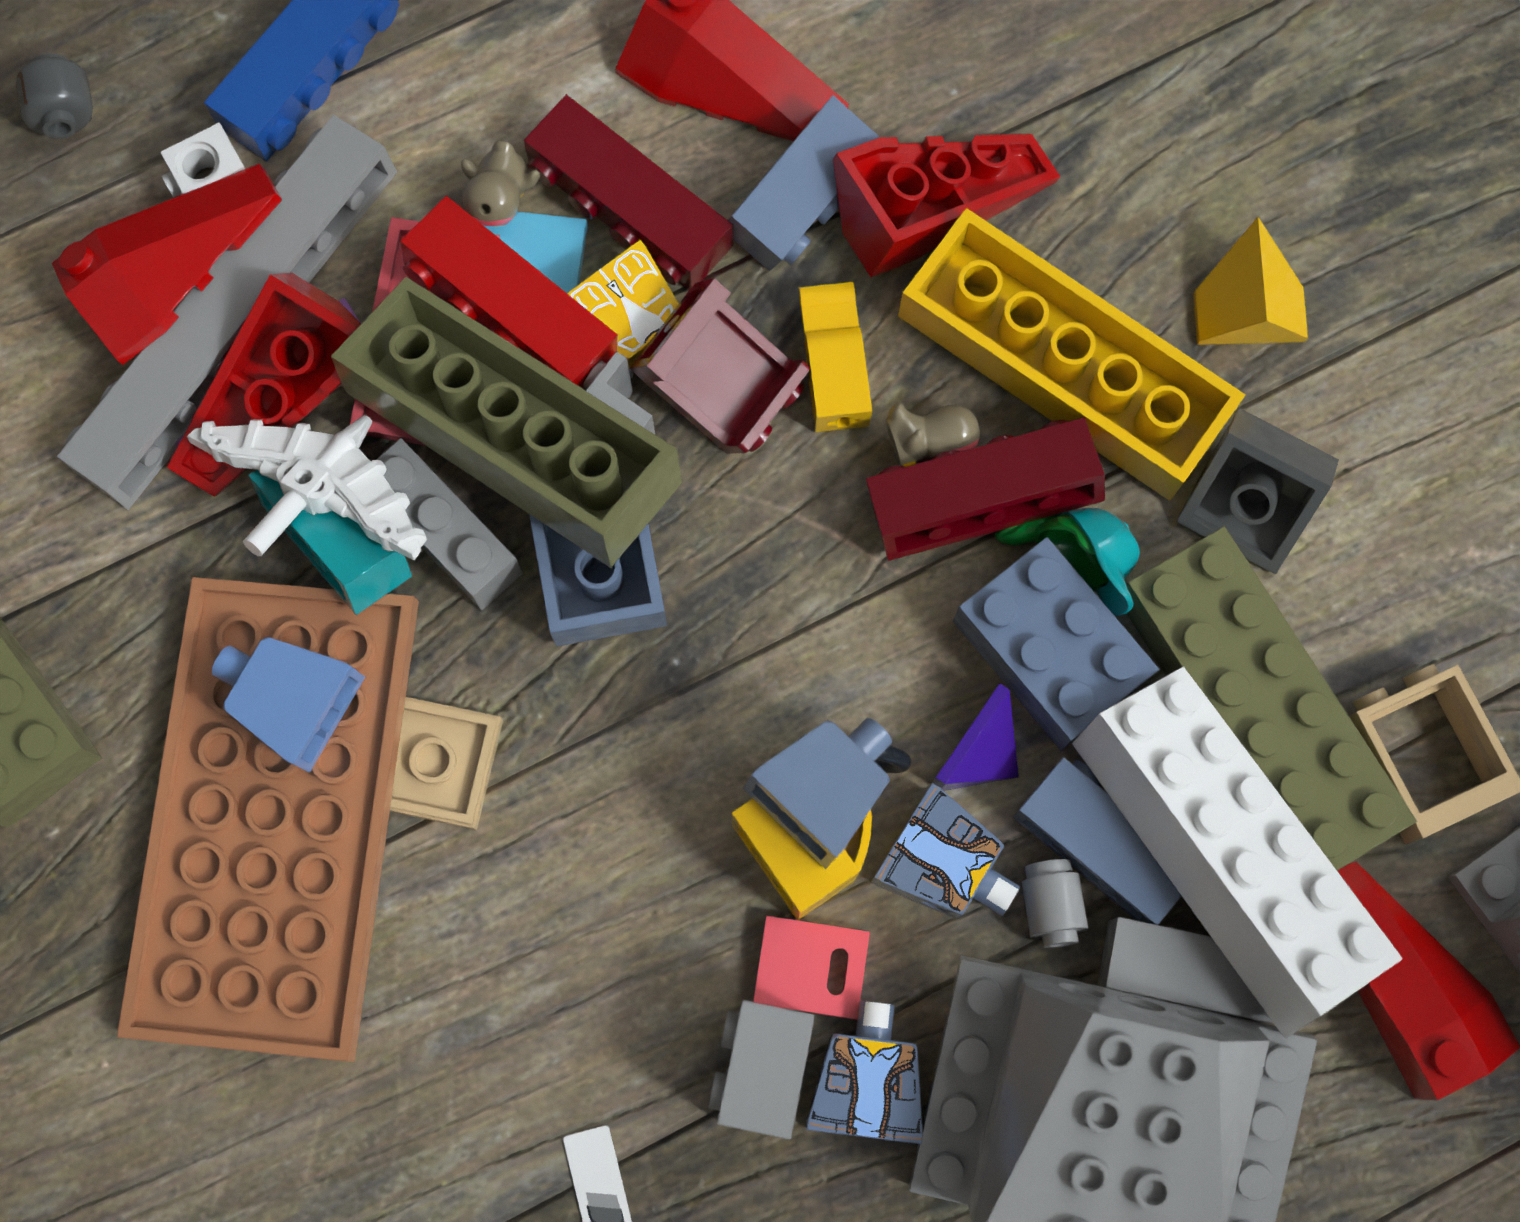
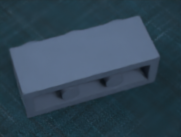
[728,96,879,271]
[1013,757,1182,925]

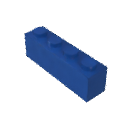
[204,0,400,162]

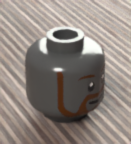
[16,54,93,139]

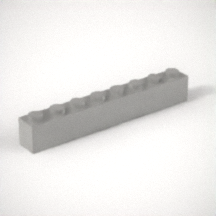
[56,114,397,510]

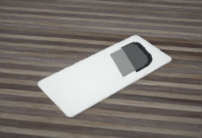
[563,1126,632,1222]

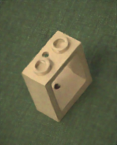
[1349,664,1520,844]

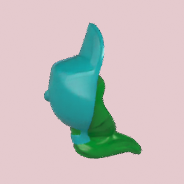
[995,508,1140,616]

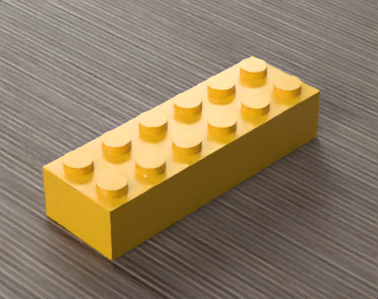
[898,208,1246,501]

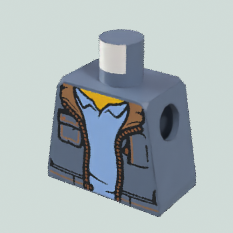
[871,783,1020,919]
[806,1001,923,1144]

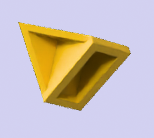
[1193,217,1308,345]

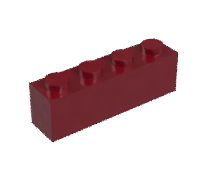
[523,94,733,290]
[866,417,1105,561]

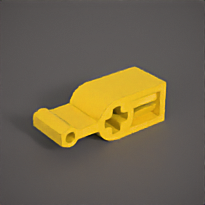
[799,282,872,432]

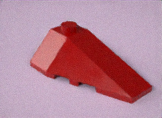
[615,0,849,141]
[833,134,1061,278]
[52,164,282,365]
[167,273,361,497]
[1337,861,1520,1100]

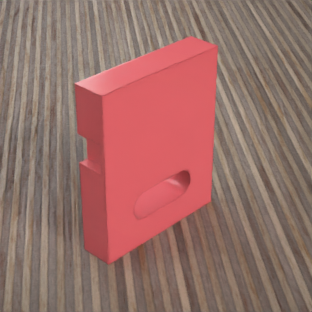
[753,916,870,1020]

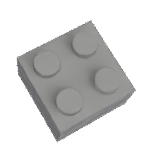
[708,1000,815,1140]

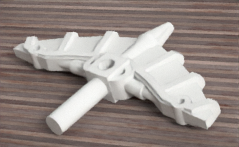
[187,415,427,560]

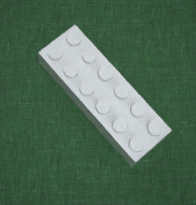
[1072,667,1403,1039]

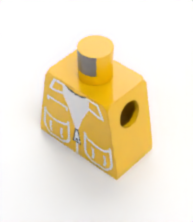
[567,240,679,368]

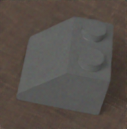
[1176,408,1339,574]

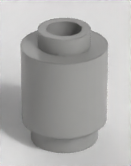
[1021,859,1088,948]

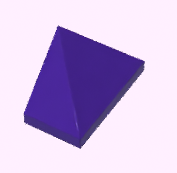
[933,683,1019,791]

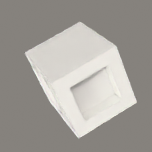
[161,122,245,198]

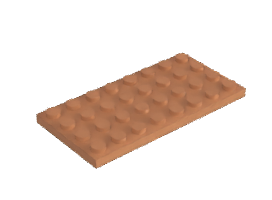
[117,577,419,1062]

